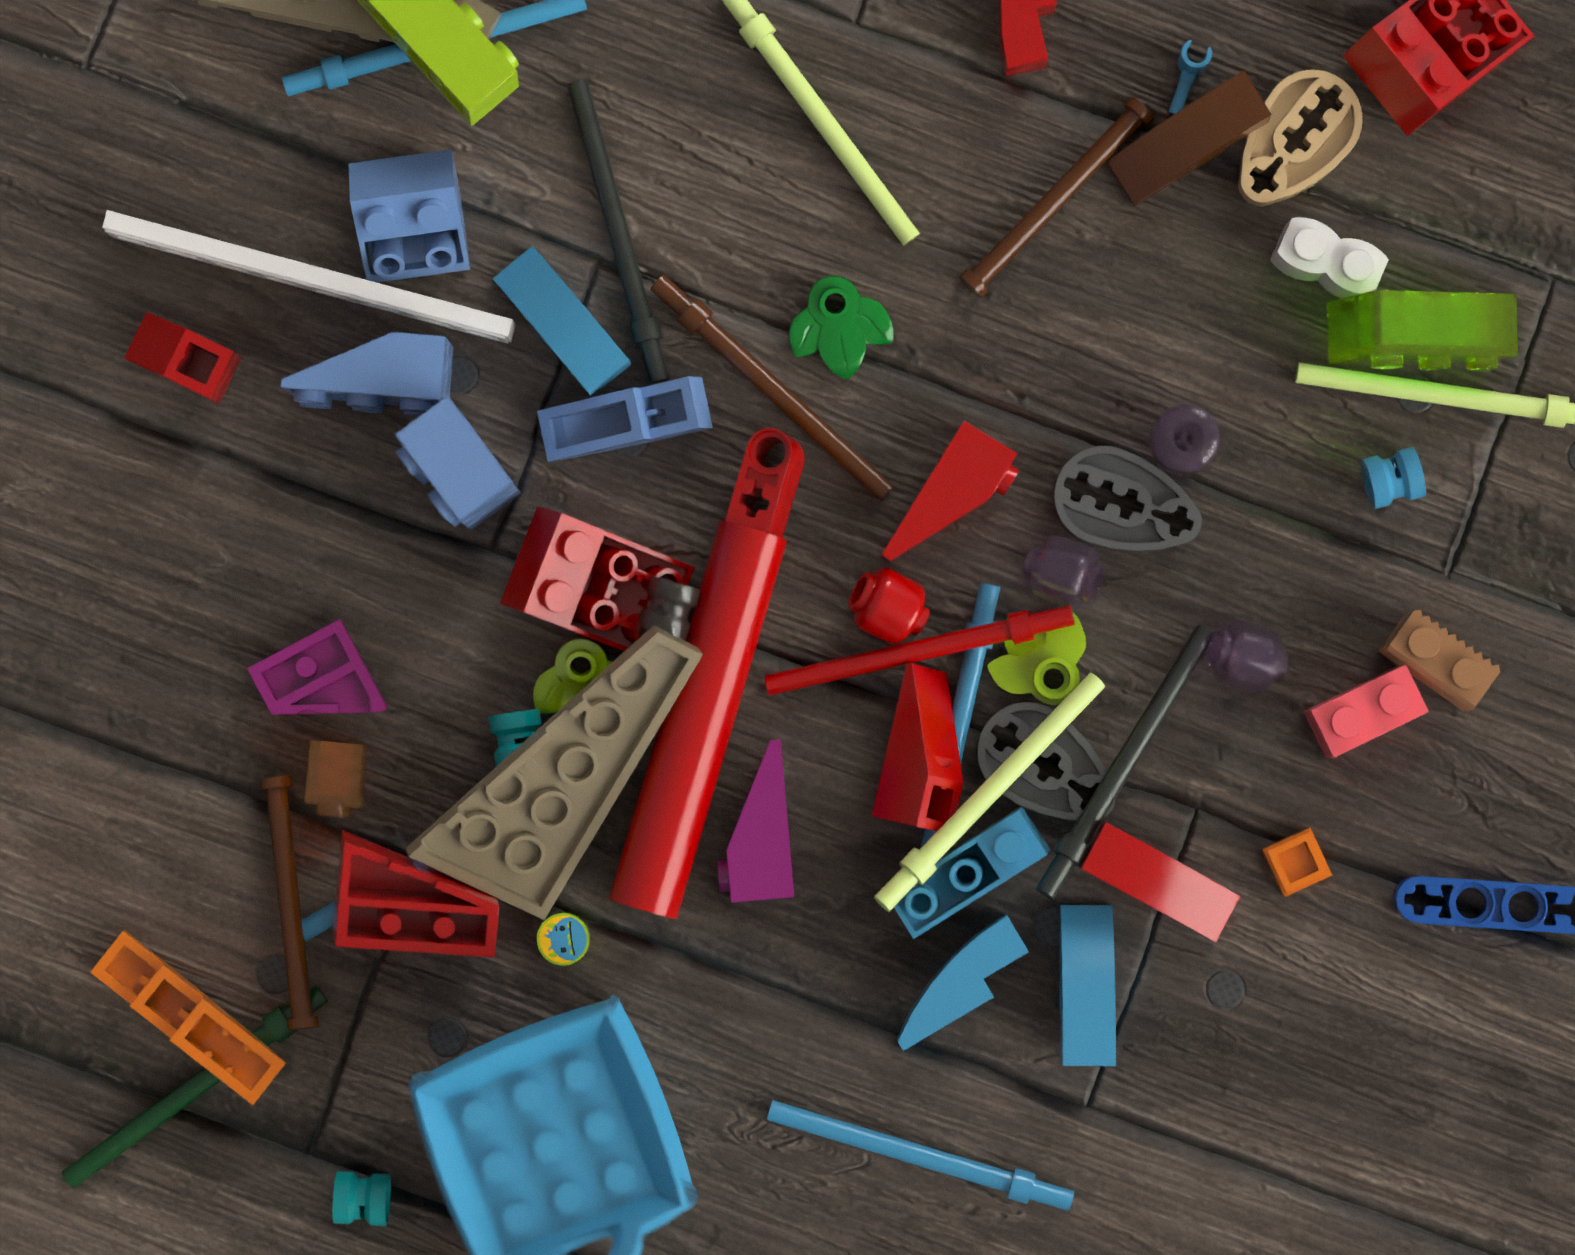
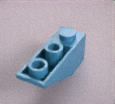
[894,806,1050,939]

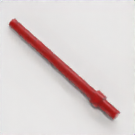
[764,605,1075,696]

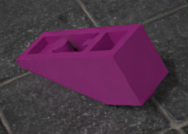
[717,739,794,903]

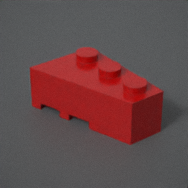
[332,830,499,957]

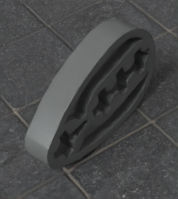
[1053,446,1202,552]
[976,702,1115,820]

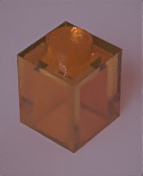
[305,740,368,817]

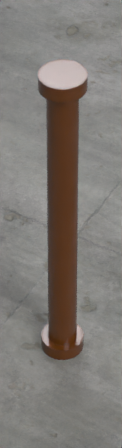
[959,97,1154,298]
[259,776,319,1031]

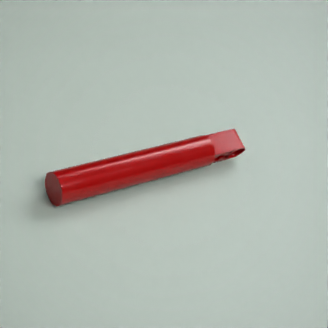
[608,428,805,919]

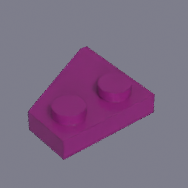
[247,619,389,715]

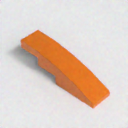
[90,930,286,1105]

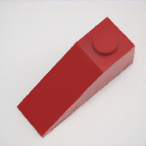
[880,421,1020,563]

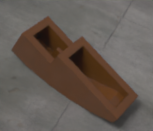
[1107,70,1272,206]

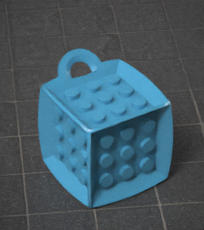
[409,995,698,1255]

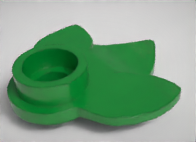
[789,275,893,379]

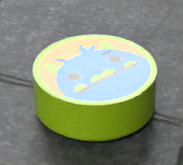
[537,913,590,966]

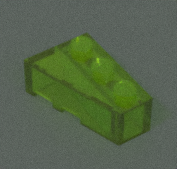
[1327,290,1518,371]

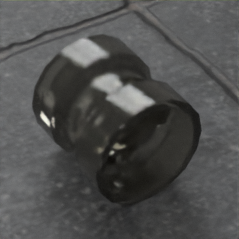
[636,575,701,641]

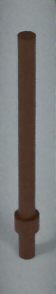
[650,274,894,501]

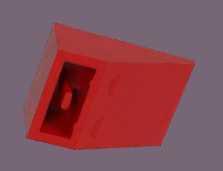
[1342,0,1534,137]
[500,506,695,652]

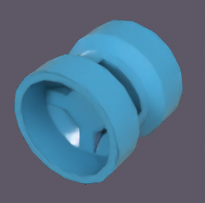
[1361,447,1426,509]

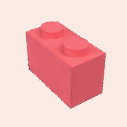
[1303,664,1429,758]

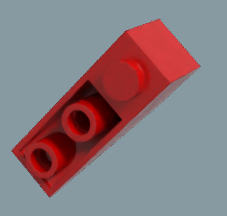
[872,662,963,831]

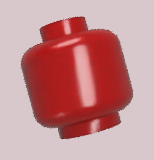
[848,567,930,645]

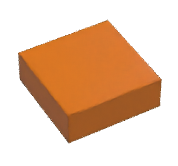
[1261,827,1332,897]

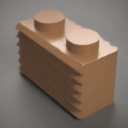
[1378,610,1500,712]

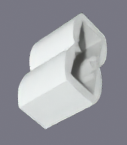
[1270,217,1389,302]

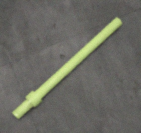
[722,0,920,246]
[1295,362,1575,428]
[874,673,1105,912]

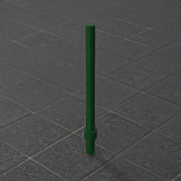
[62,985,328,1188]

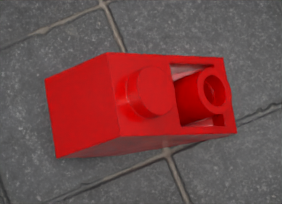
[124,312,242,405]

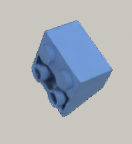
[348,149,470,283]

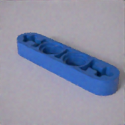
[1392,876,1575,934]

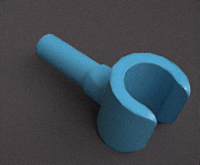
[1168,40,1212,115]

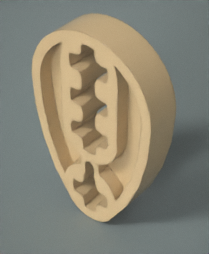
[1238,70,1363,206]

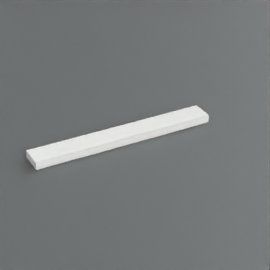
[102,210,516,344]

